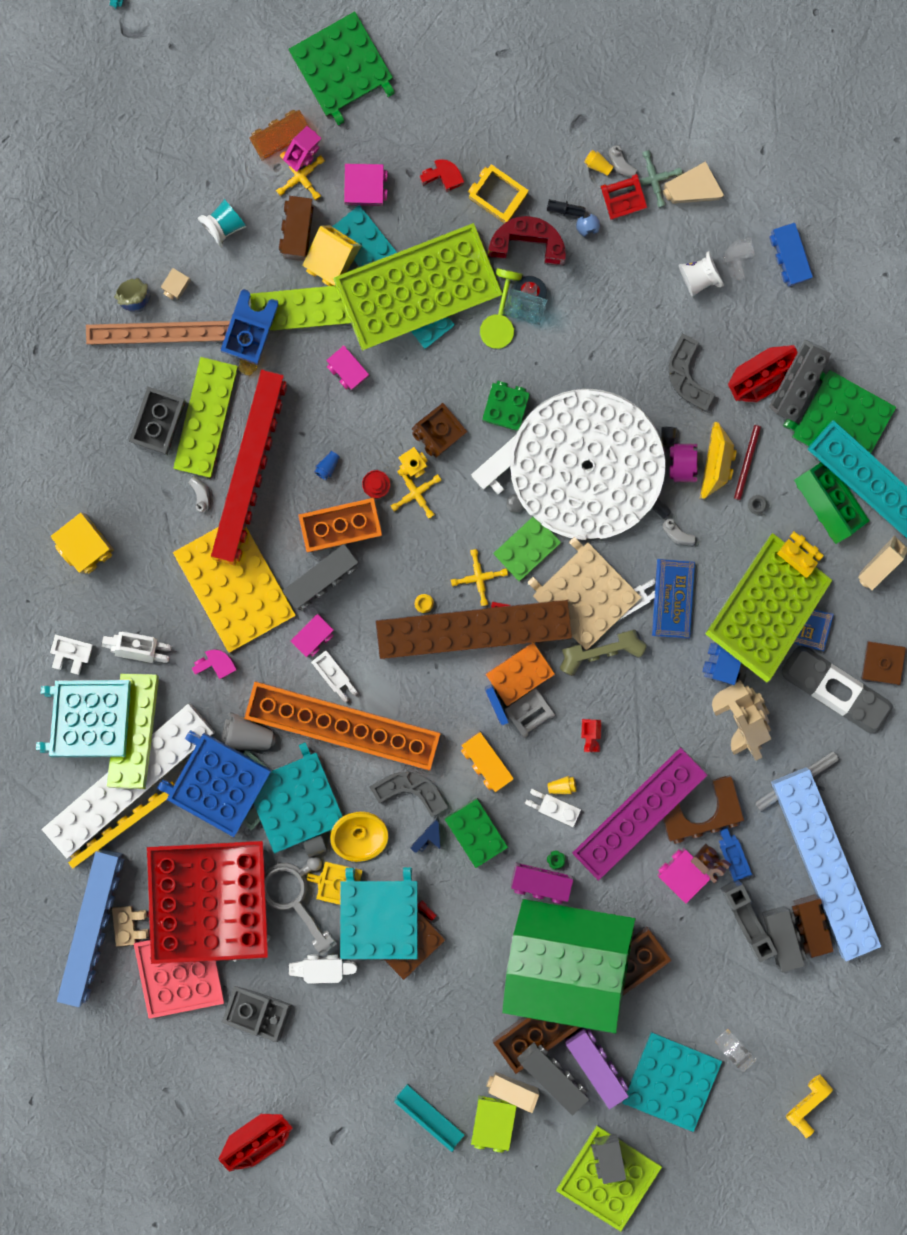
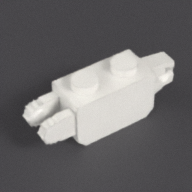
[102,632,172,663]
[289,954,358,983]

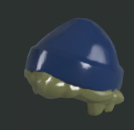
[114,278,151,312]

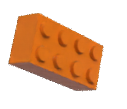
[298,498,382,553]

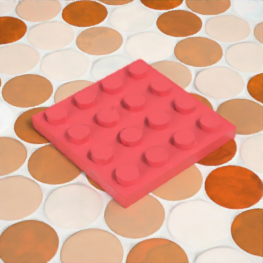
[134,940,225,1019]

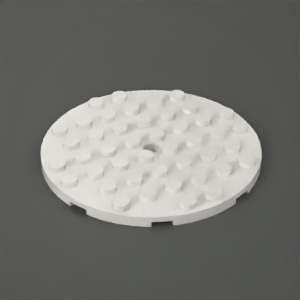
[510,389,665,540]

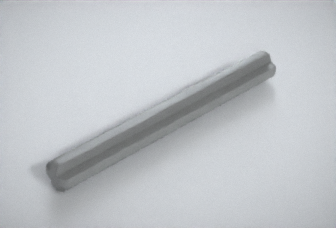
[756,752,839,811]

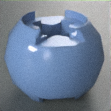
[576,214,600,237]

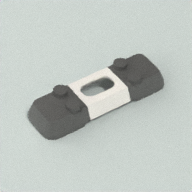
[782,646,892,733]

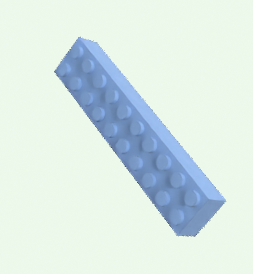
[771,767,881,961]

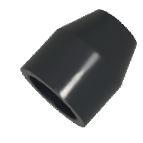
[661,426,677,445]

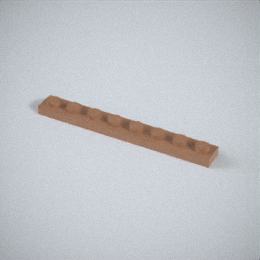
[86,321,241,345]

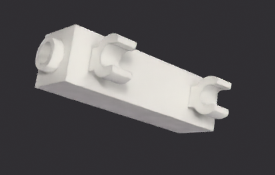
[471,435,516,494]

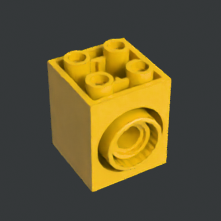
[50,512,114,574]

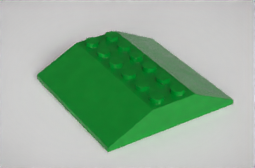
[502,899,636,1034]

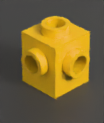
[398,447,428,478]

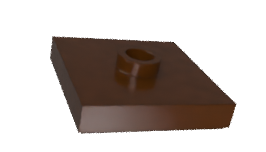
[861,641,906,685]

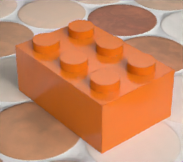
[486,643,555,706]

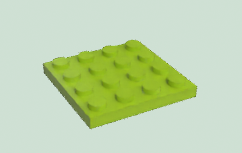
[556,1125,662,1232]

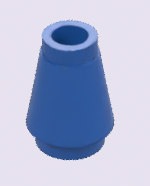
[314,451,340,480]

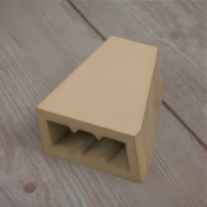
[663,162,724,204]
[858,535,907,590]
[486,1072,539,1113]

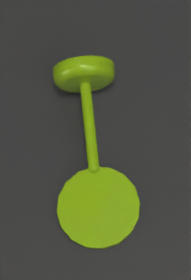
[480,268,523,349]

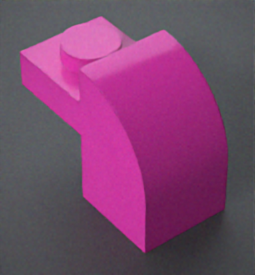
[192,649,238,679]

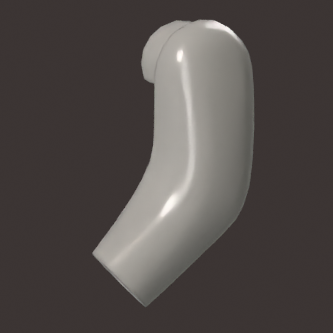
[609,145,637,178]
[188,476,210,512]
[663,519,695,545]

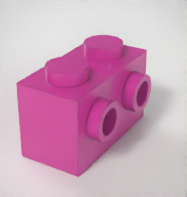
[282,126,322,172]

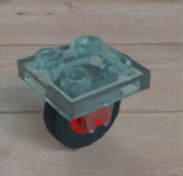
[503,276,547,325]

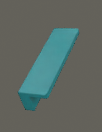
[394,1084,465,1152]

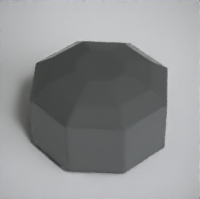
[506,494,524,513]

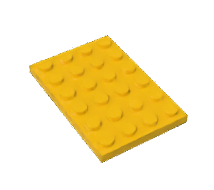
[173,527,296,653]

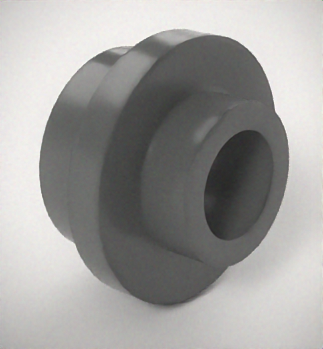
[748,495,767,514]

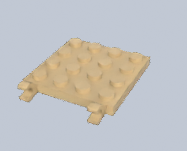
[528,537,641,651]

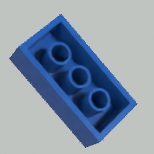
[702,641,741,685]

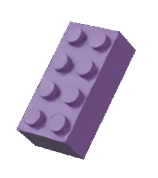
[565,1027,629,1110]

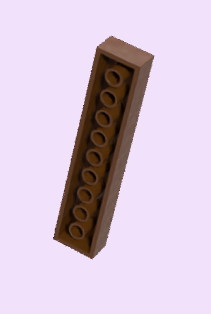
[376,599,572,659]
[493,927,672,1074]

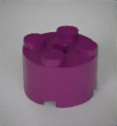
[670,444,698,482]

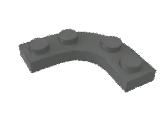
[668,333,715,411]
[369,772,448,817]

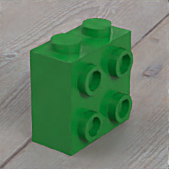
[482,381,530,431]

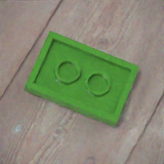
[493,517,561,581]

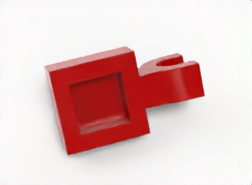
[581,719,601,752]

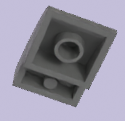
[222,986,292,1042]

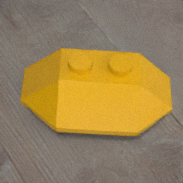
[699,422,736,499]

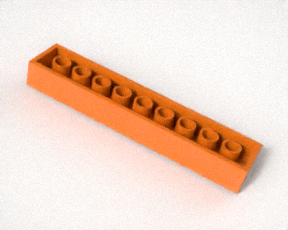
[244,681,440,770]

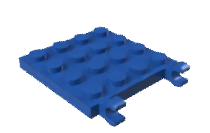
[158,730,272,837]

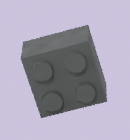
[591,1134,626,1184]

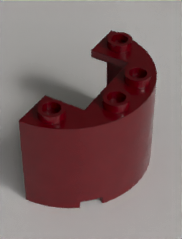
[487,216,566,266]

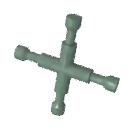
[626,150,682,208]

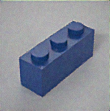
[769,223,813,287]

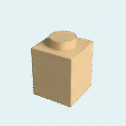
[161,268,191,300]

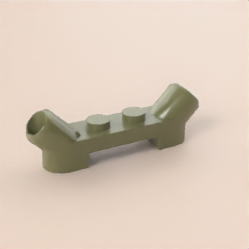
[560,629,647,676]

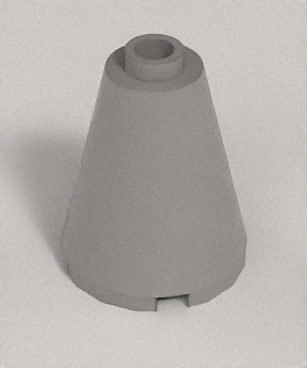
[221,712,276,750]

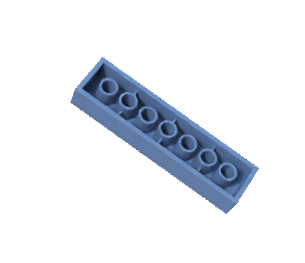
[57,848,125,1007]

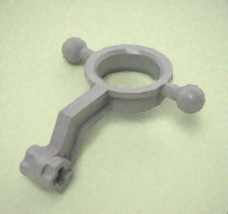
[264,856,337,955]

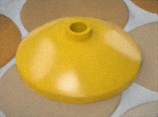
[330,812,388,862]

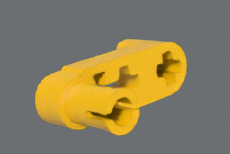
[786,1074,833,1138]

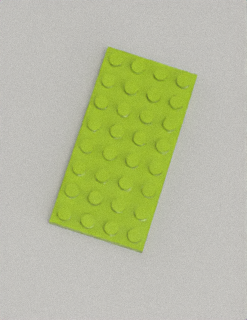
[333,223,502,351]
[705,533,832,682]

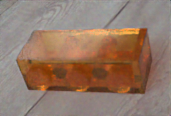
[249,110,309,161]

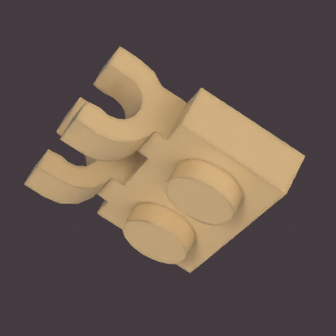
[112,906,149,947]

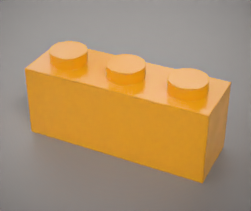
[461,731,514,792]

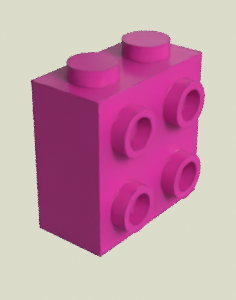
[344,164,388,206]
[657,848,710,904]

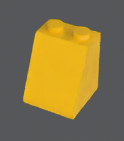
[302,225,362,286]

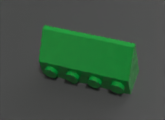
[794,462,870,544]

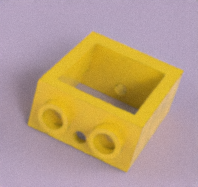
[468,164,529,223]

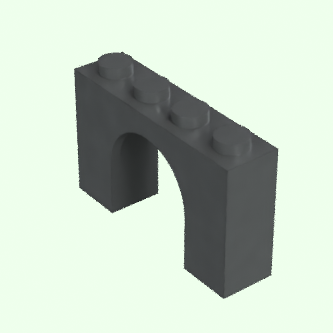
[720,880,778,962]

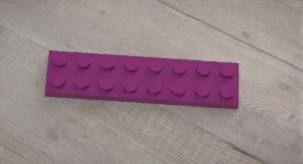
[572,747,708,881]

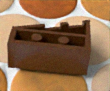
[792,894,834,958]

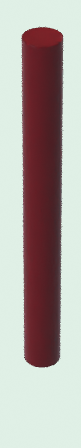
[734,425,761,500]

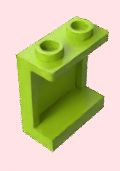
[471,1095,516,1153]

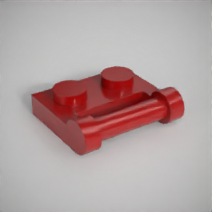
[600,174,647,219]

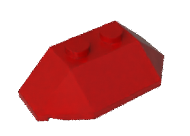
[728,345,798,403]
[218,1114,292,1172]

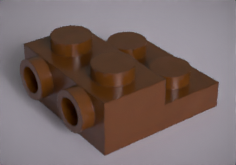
[412,403,467,458]

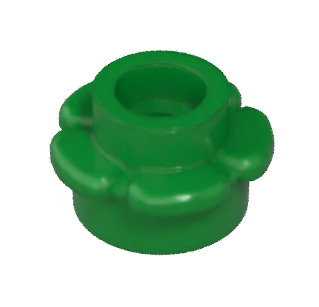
[547,851,566,870]

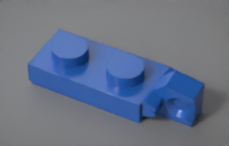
[719,827,752,882]

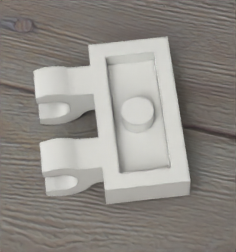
[50,635,93,675]

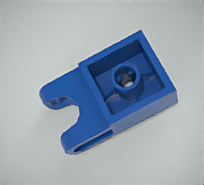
[220,289,278,365]

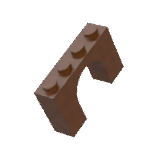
[663,775,744,844]

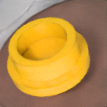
[414,594,434,613]

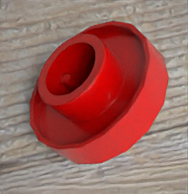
[362,470,390,498]

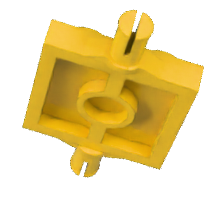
[307,861,363,905]

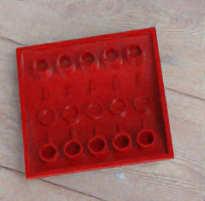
[147,841,268,964]

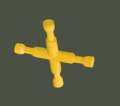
[276,151,325,201]
[390,469,442,519]
[451,549,508,606]

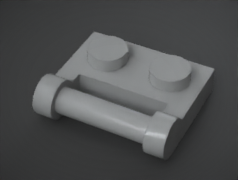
[504,688,555,738]

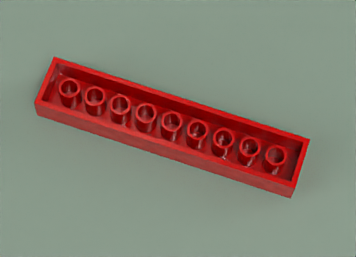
[211,370,287,566]

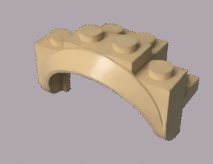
[712,680,771,761]

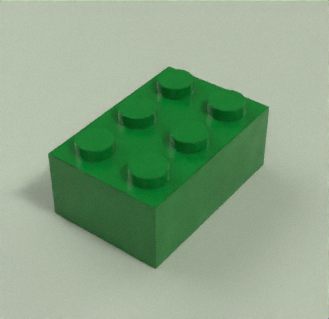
[444,797,508,868]

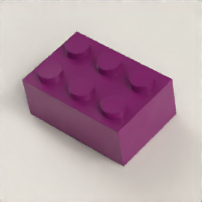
[510,862,573,904]

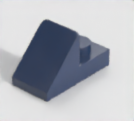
[410,819,440,853]

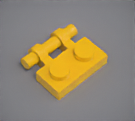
[777,531,824,578]

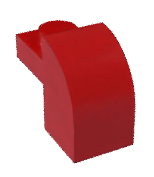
[420,159,464,192]

